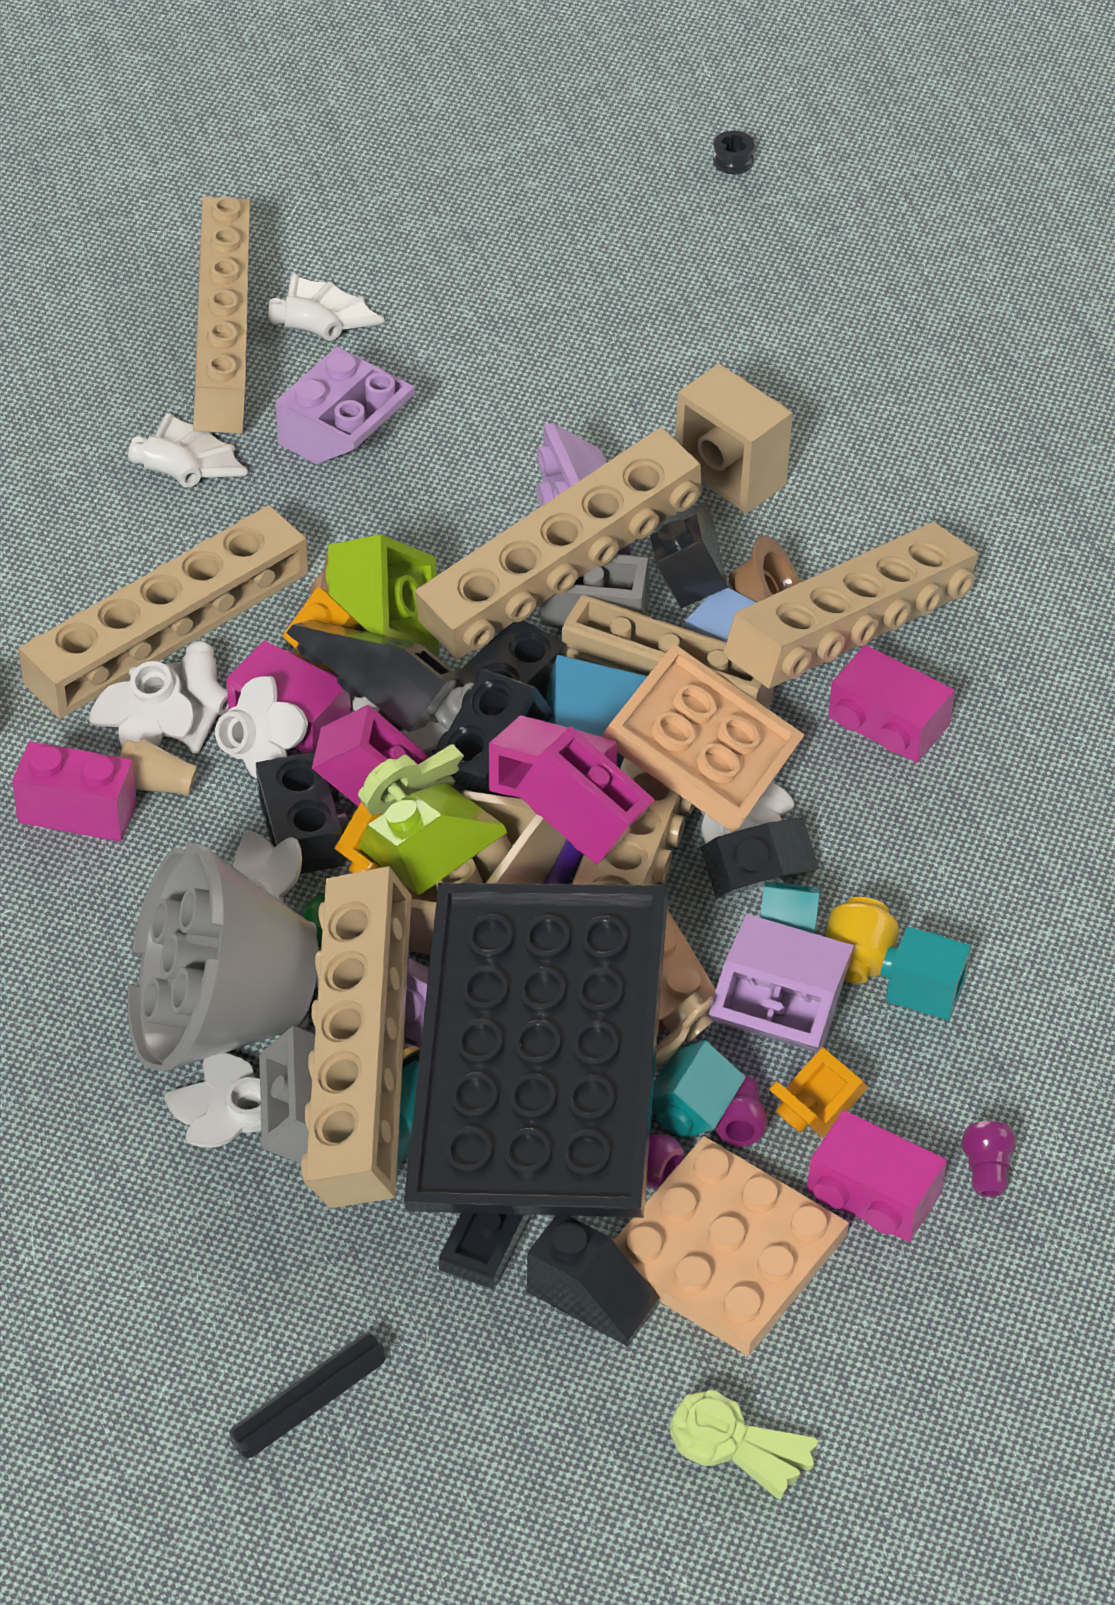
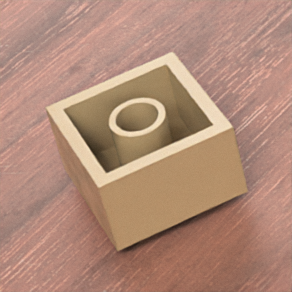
[675,363,793,514]

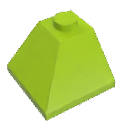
[325,534,439,657]
[359,783,507,895]

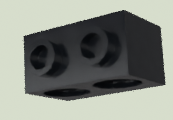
[454,620,567,714]
[435,669,553,797]
[256,752,349,874]

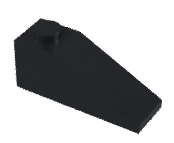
[650,501,728,609]

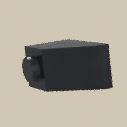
[700,817,819,899]
[527,1215,659,1347]

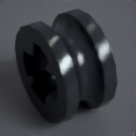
[713,130,755,175]

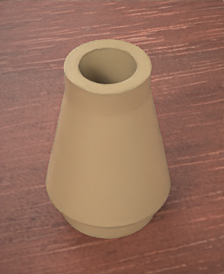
[120,738,198,796]

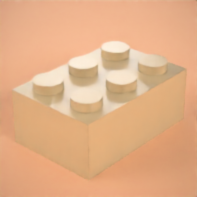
[402,791,566,955]

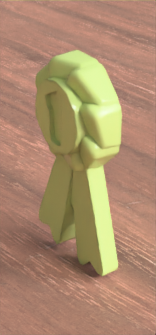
[358,744,464,815]
[669,1389,819,1499]

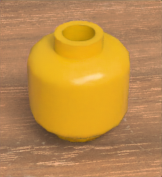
[824,897,899,984]

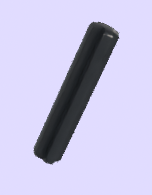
[229,1333,386,1459]

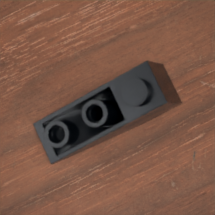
[287,620,461,733]

